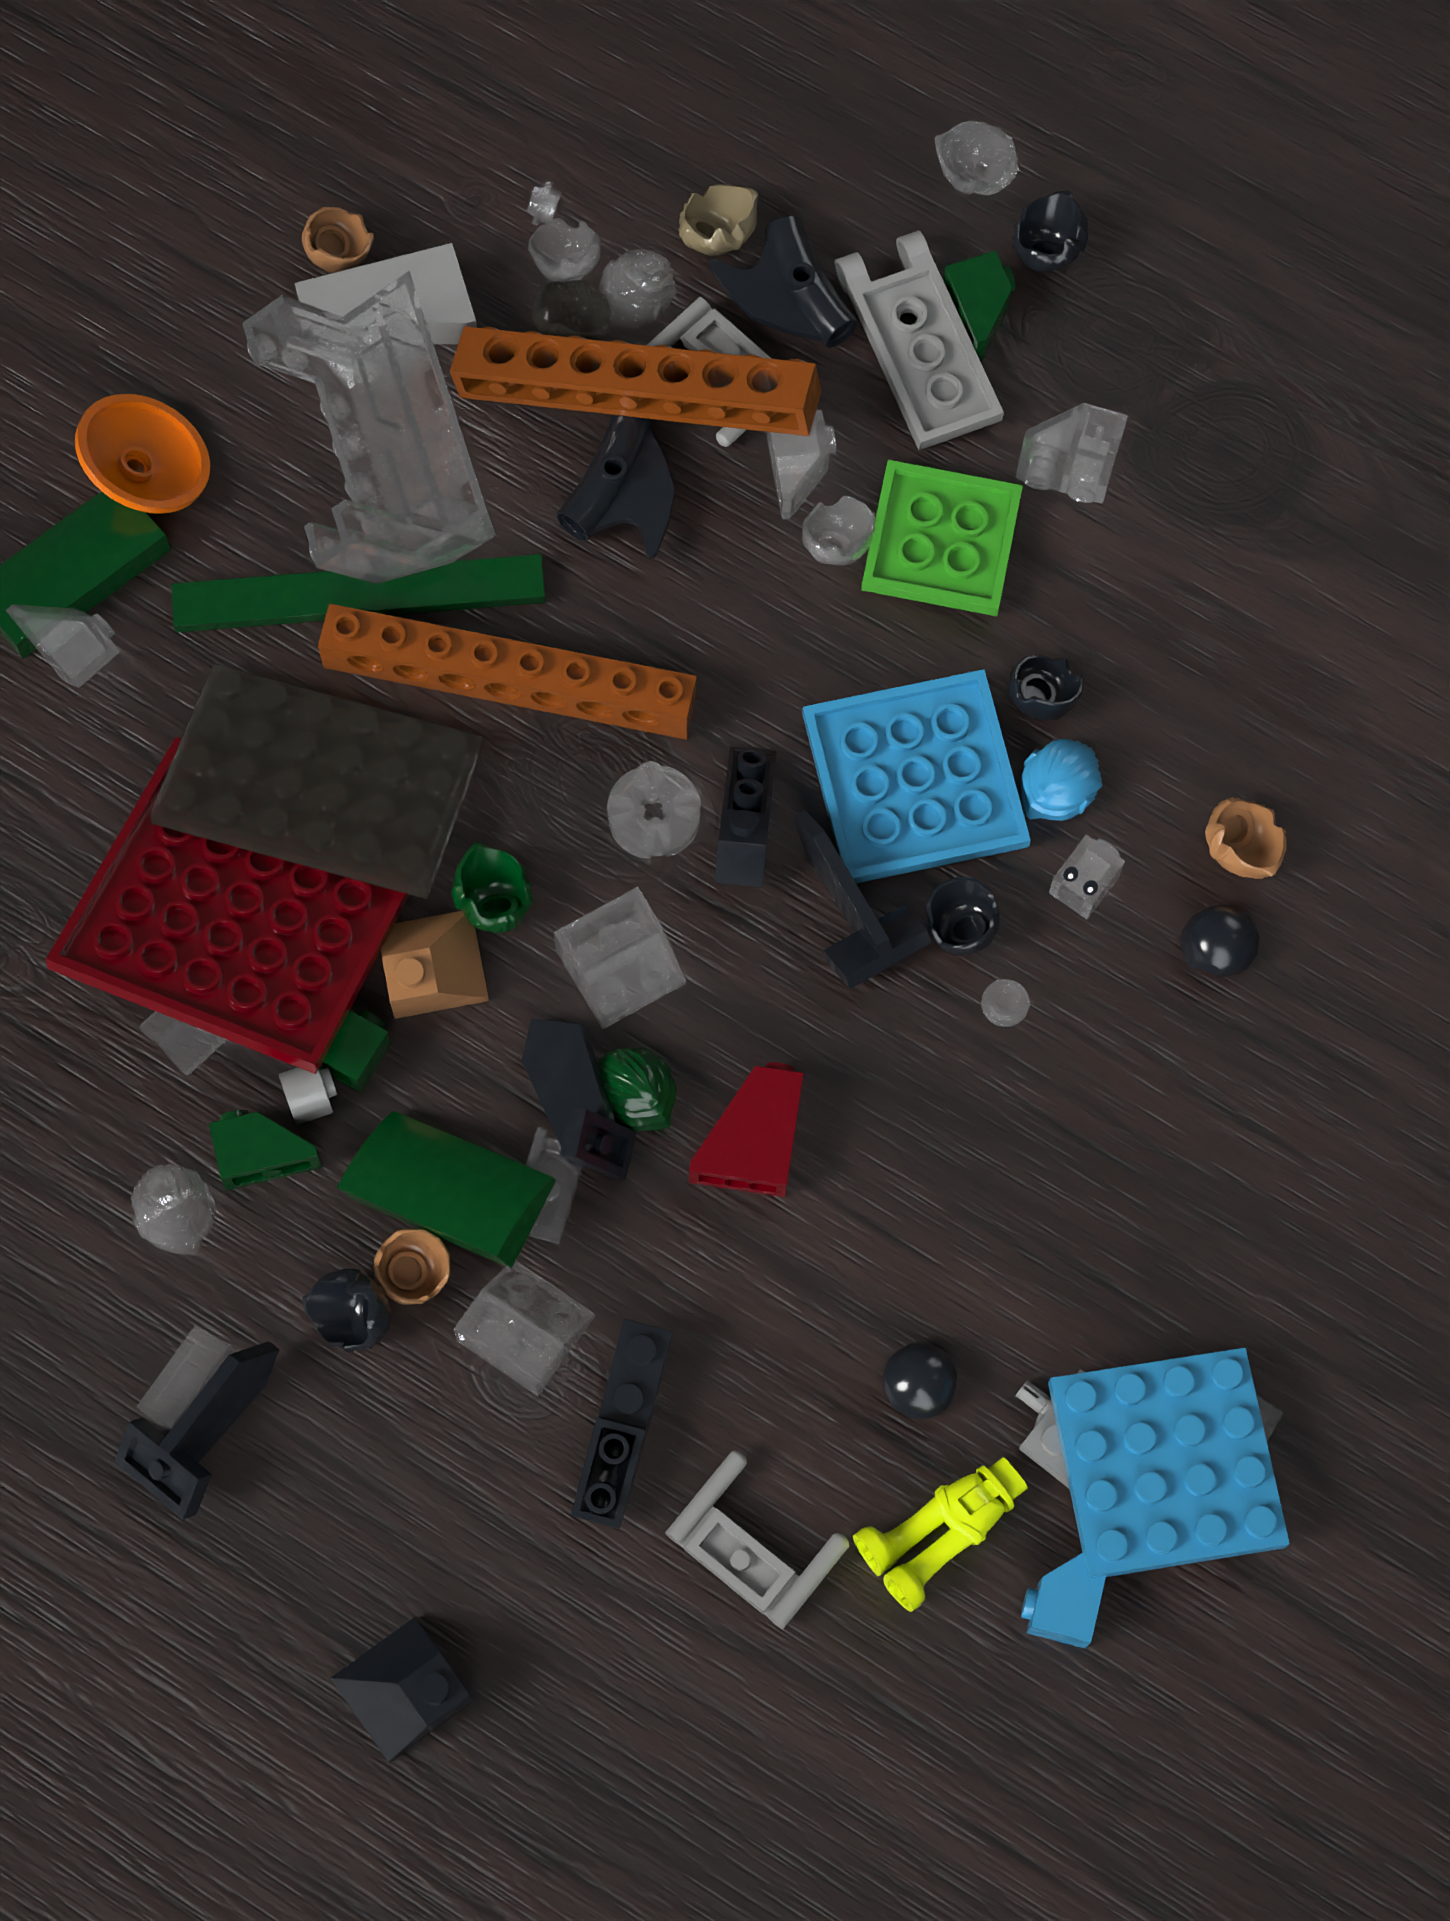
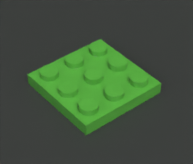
[861,460,1023,617]

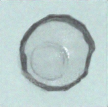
[528,218,601,283]
[802,495,875,566]

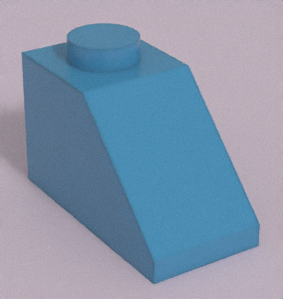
[1021,1552,1106,1648]

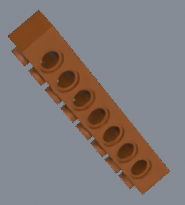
[450,326,822,436]
[318,604,697,740]

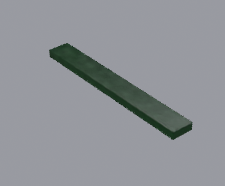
[171,554,545,633]

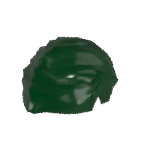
[452,842,534,933]
[598,1047,677,1132]

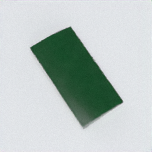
[0,491,171,659]
[336,1111,556,1269]

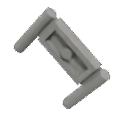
[646,297,772,447]
[665,1450,849,1630]

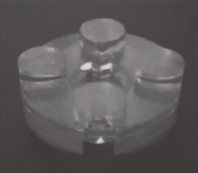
[607,761,701,859]

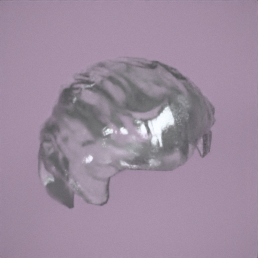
[934,120,1019,196]
[599,249,677,328]
[131,1164,215,1256]

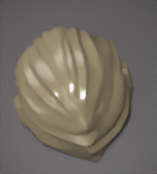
[678,184,759,256]

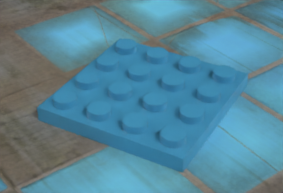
[802,669,1031,884]
[1048,1348,1290,1579]

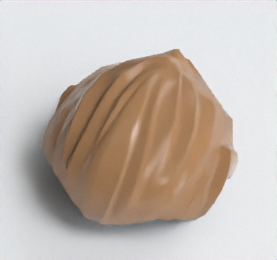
[1205,797,1287,879]

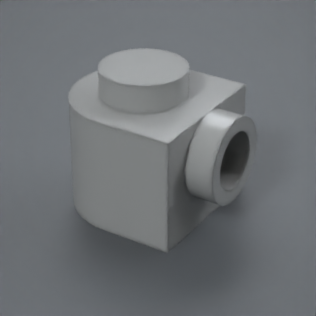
[279,1067,337,1125]

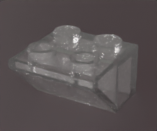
[1015,403,1128,504]
[554,887,686,1029]
[454,1261,595,1396]

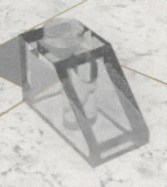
[767,410,836,520]
[6,604,120,689]

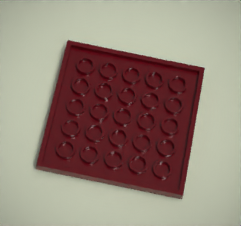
[46,737,435,1074]

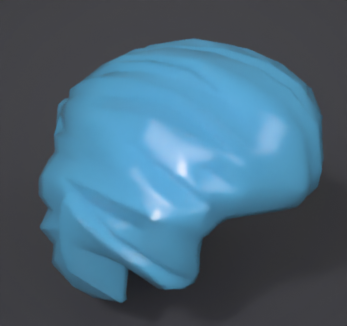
[1020,739,1103,821]

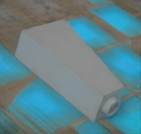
[290,243,477,344]

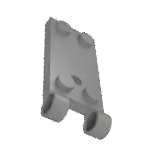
[834,230,1004,450]

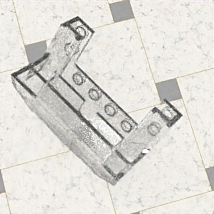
[242,270,496,584]

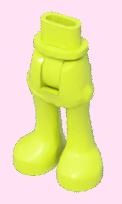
[853,1457,1028,1612]

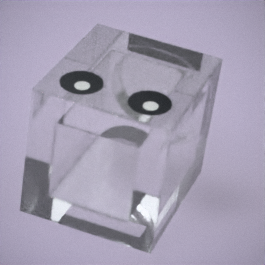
[1049,834,1125,920]

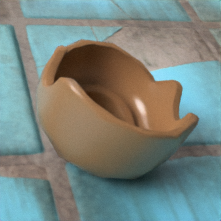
[302,207,374,273]
[373,1228,450,1305]

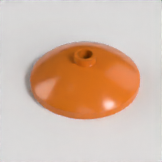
[75,394,210,514]

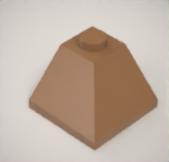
[381,911,489,1019]

